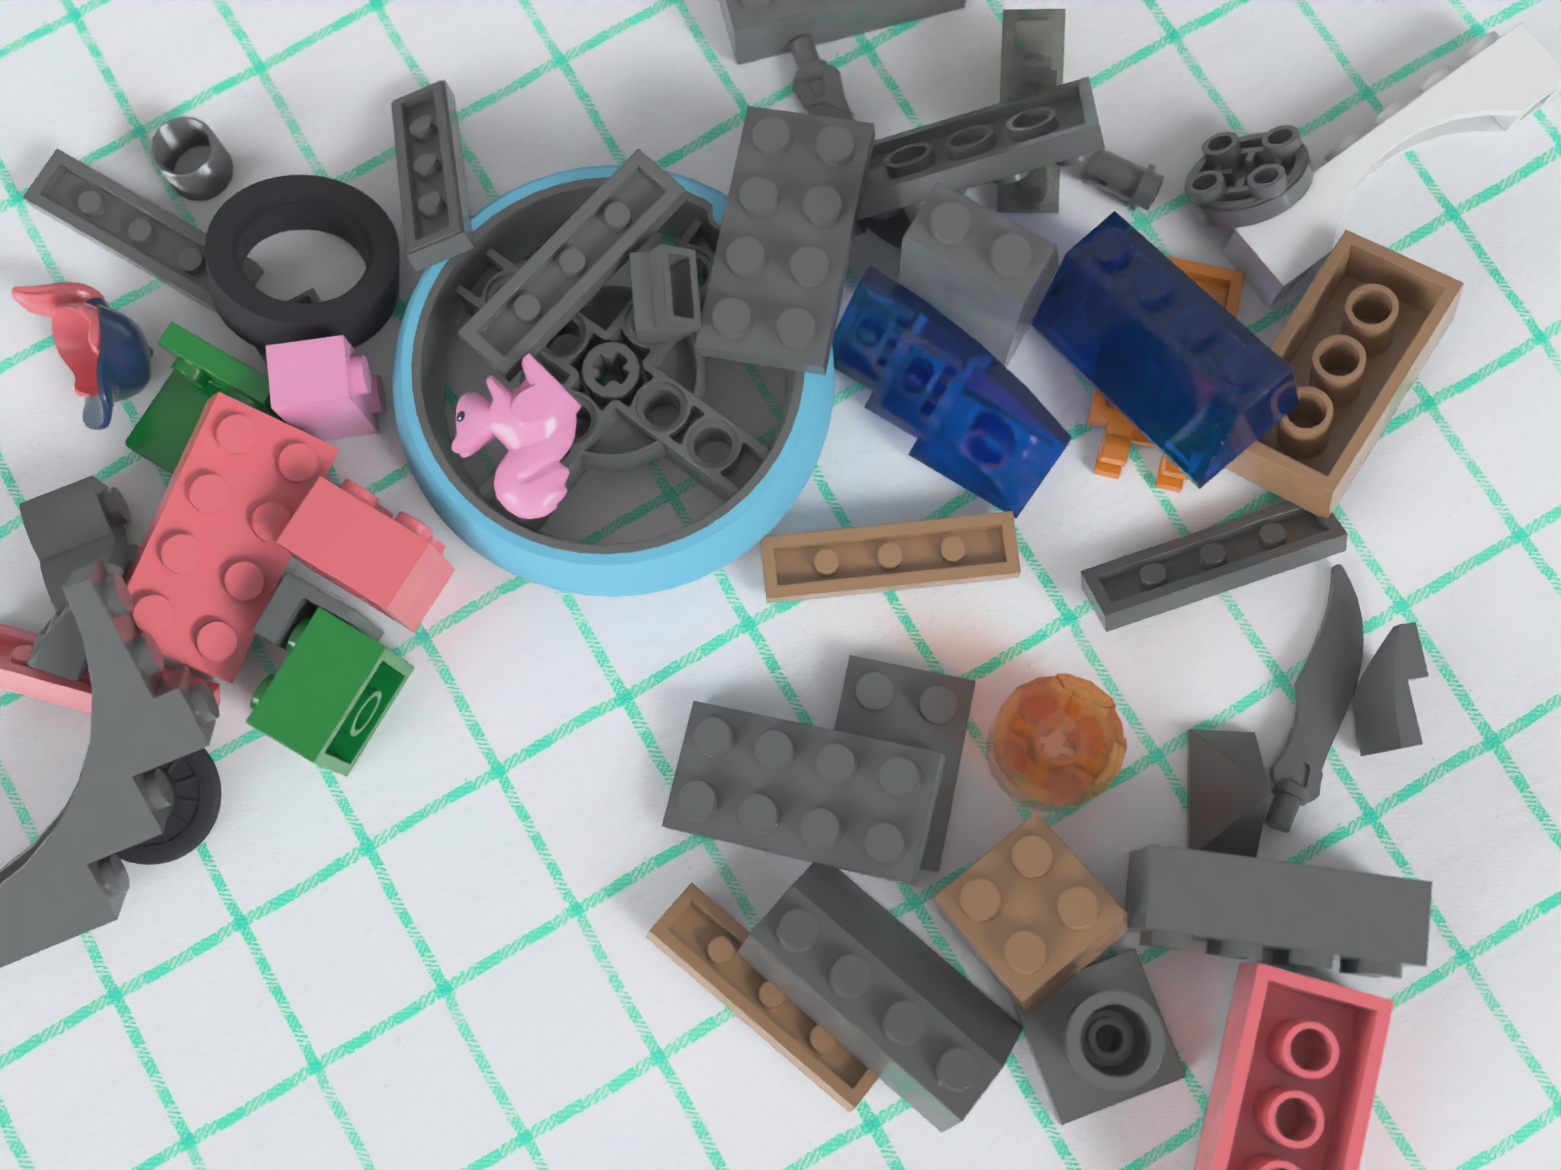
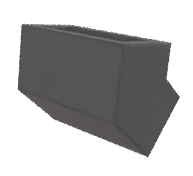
[629,244,702,344]

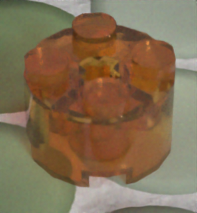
[986,673,1127,812]

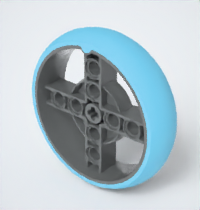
[392,165,835,597]

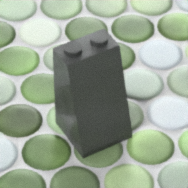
[893,182,1060,379]

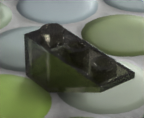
[997,9,1066,213]

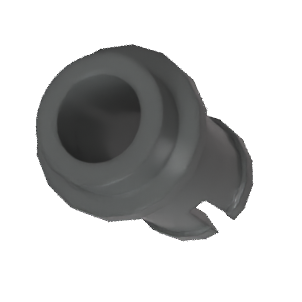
[1081,149,1165,211]

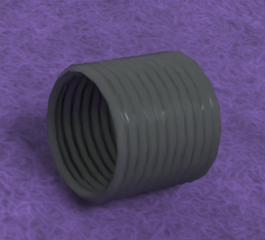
[150,116,233,201]

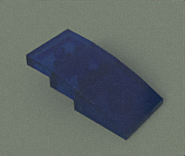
[832,265,1072,519]

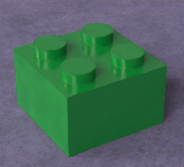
[245,607,415,776]

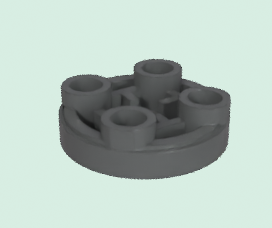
[1185,125,1314,228]

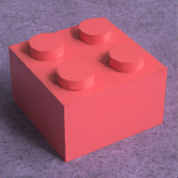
[276,476,455,633]

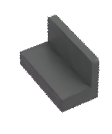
[252,573,384,653]

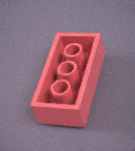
[123,392,339,684]
[1193,963,1394,1170]

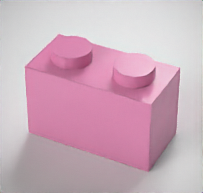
[266,335,386,441]

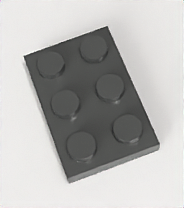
[834,655,976,873]

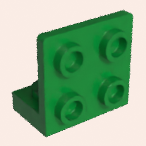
[125,321,286,475]

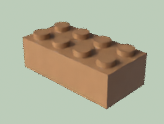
[1214,230,1464,519]

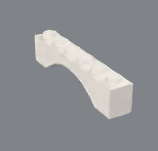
[1222,22,1561,308]

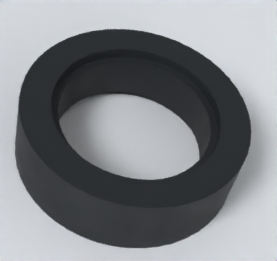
[205,175,400,351]

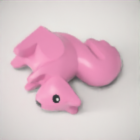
[451,353,582,519]

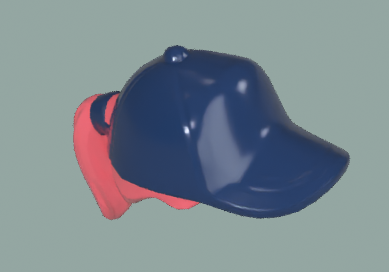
[11,282,153,430]

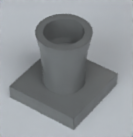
[1010,949,1186,1125]

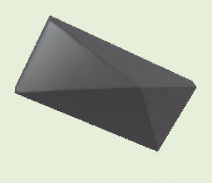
[1187,729,1270,858]

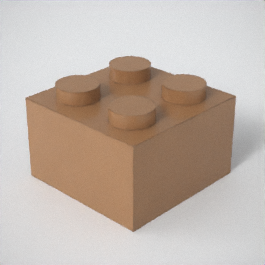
[933,812,1128,1016]

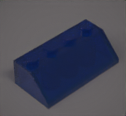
[1031,211,1299,489]

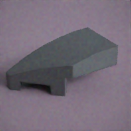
[1353,622,1429,756]

